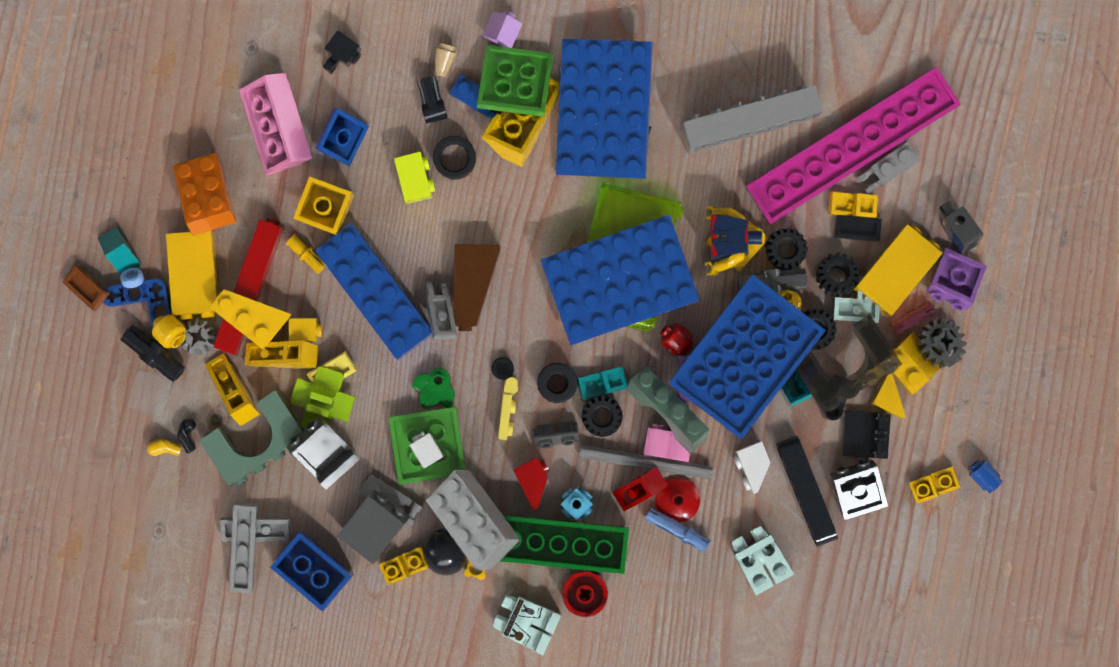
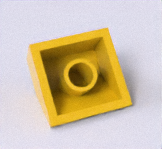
[293,176,354,235]
[879,331,940,395]

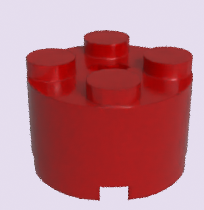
[562,570,608,617]

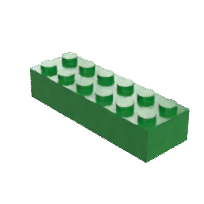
[500,514,629,574]

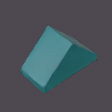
[98,226,141,274]
[780,370,812,407]

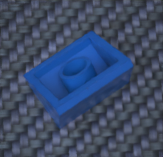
[315,107,369,166]

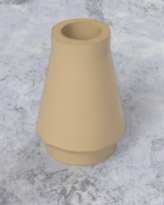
[433,43,457,77]

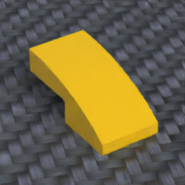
[828,192,878,218]

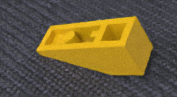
[245,341,318,369]
[205,353,260,426]

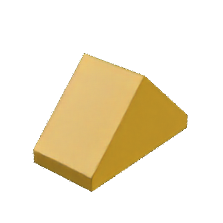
[870,373,906,418]

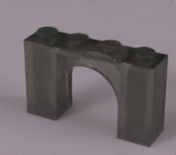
[796,314,902,413]

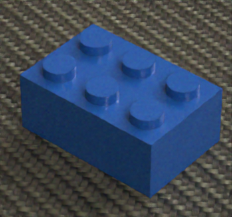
[270,531,354,612]

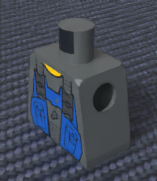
[939,201,984,255]

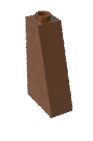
[453,244,501,331]

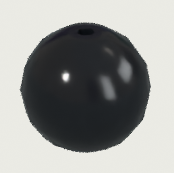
[423,528,468,576]

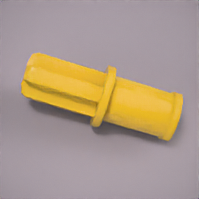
[285,234,326,273]

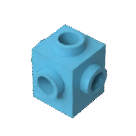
[561,487,593,520]

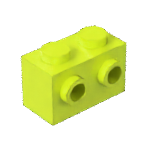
[394,152,435,204]

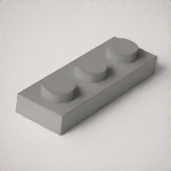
[220,517,290,542]

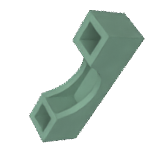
[628,366,710,454]

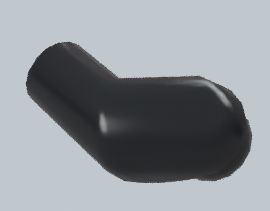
[177,419,196,454]

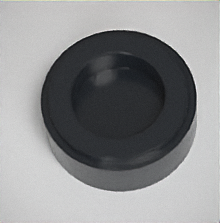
[491,357,514,380]

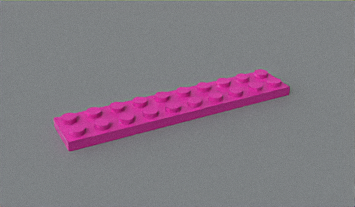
[746,67,961,225]

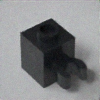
[323,30,362,74]

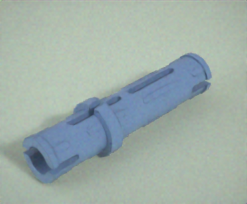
[644,507,711,553]

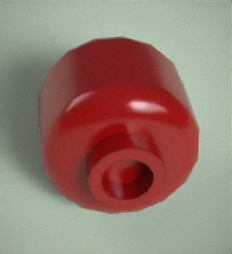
[660,323,694,356]

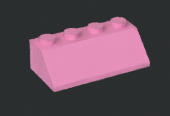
[239,73,312,175]

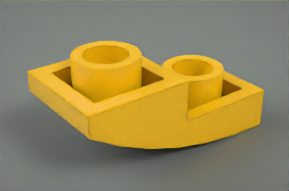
[909,466,961,504]
[379,546,428,585]

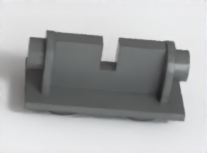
[532,421,580,448]

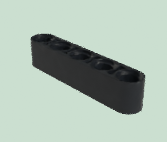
[776,435,838,547]

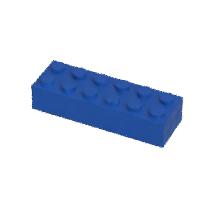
[315,223,432,360]

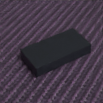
[834,215,882,242]

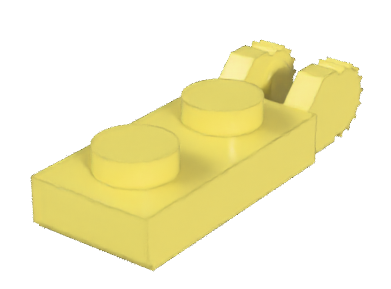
[498,377,518,440]

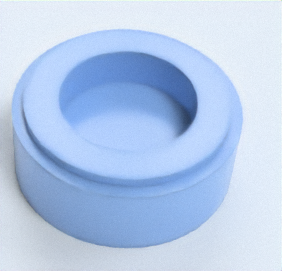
[120,268,144,288]

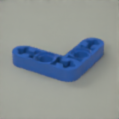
[103,279,172,342]

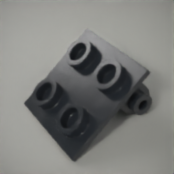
[842,411,891,459]

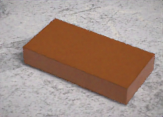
[62,265,110,311]

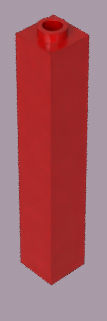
[213,218,284,356]

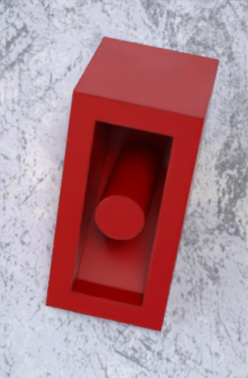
[513,457,549,510]
[612,466,668,512]

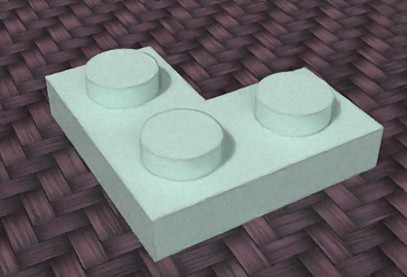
[832,276,880,323]

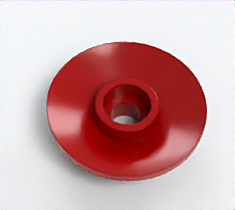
[655,477,701,523]

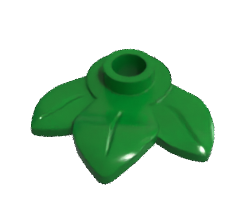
[412,368,455,409]

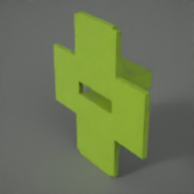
[290,366,355,428]

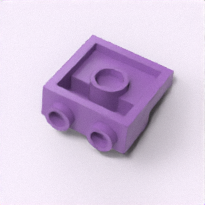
[926,248,987,311]

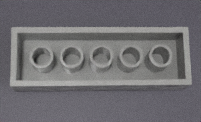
[681,84,823,154]

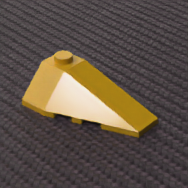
[482,78,560,167]

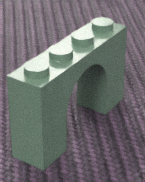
[199,390,304,487]

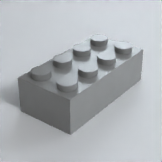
[426,470,520,570]

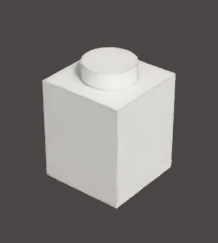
[410,431,444,468]

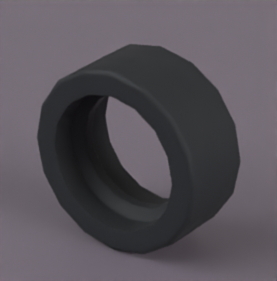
[433,136,476,180]

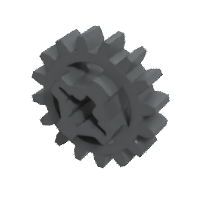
[917,318,967,369]

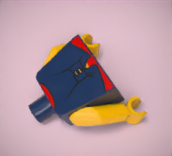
[705,206,762,276]

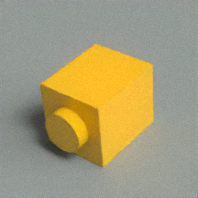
[289,318,323,342]

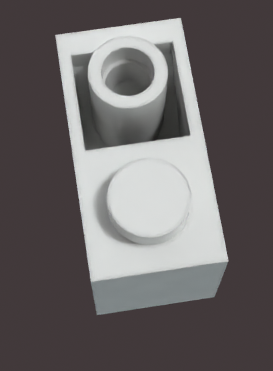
[733,441,771,494]

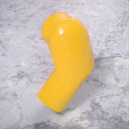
[147,439,182,456]

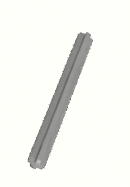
[579,445,713,479]

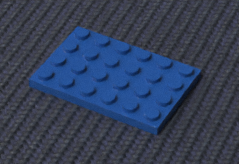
[556,39,653,179]
[540,215,700,346]
[668,274,825,440]

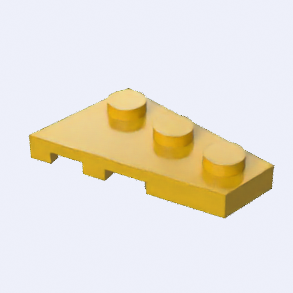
[209,289,292,350]

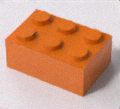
[172,152,237,236]

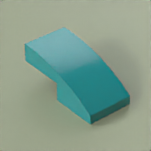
[577,366,628,400]

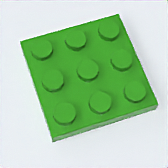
[477,45,553,117]
[388,407,466,485]

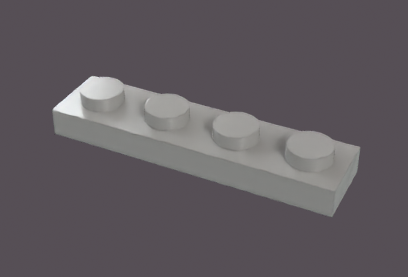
[229,502,258,593]

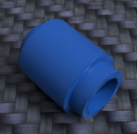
[969,459,1003,493]

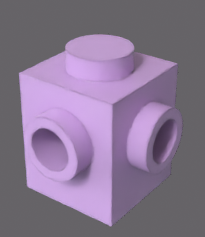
[483,10,522,48]

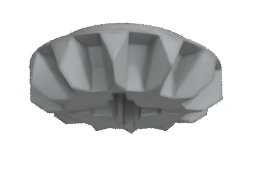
[182,319,216,355]

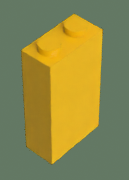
[853,224,942,318]
[166,230,220,320]

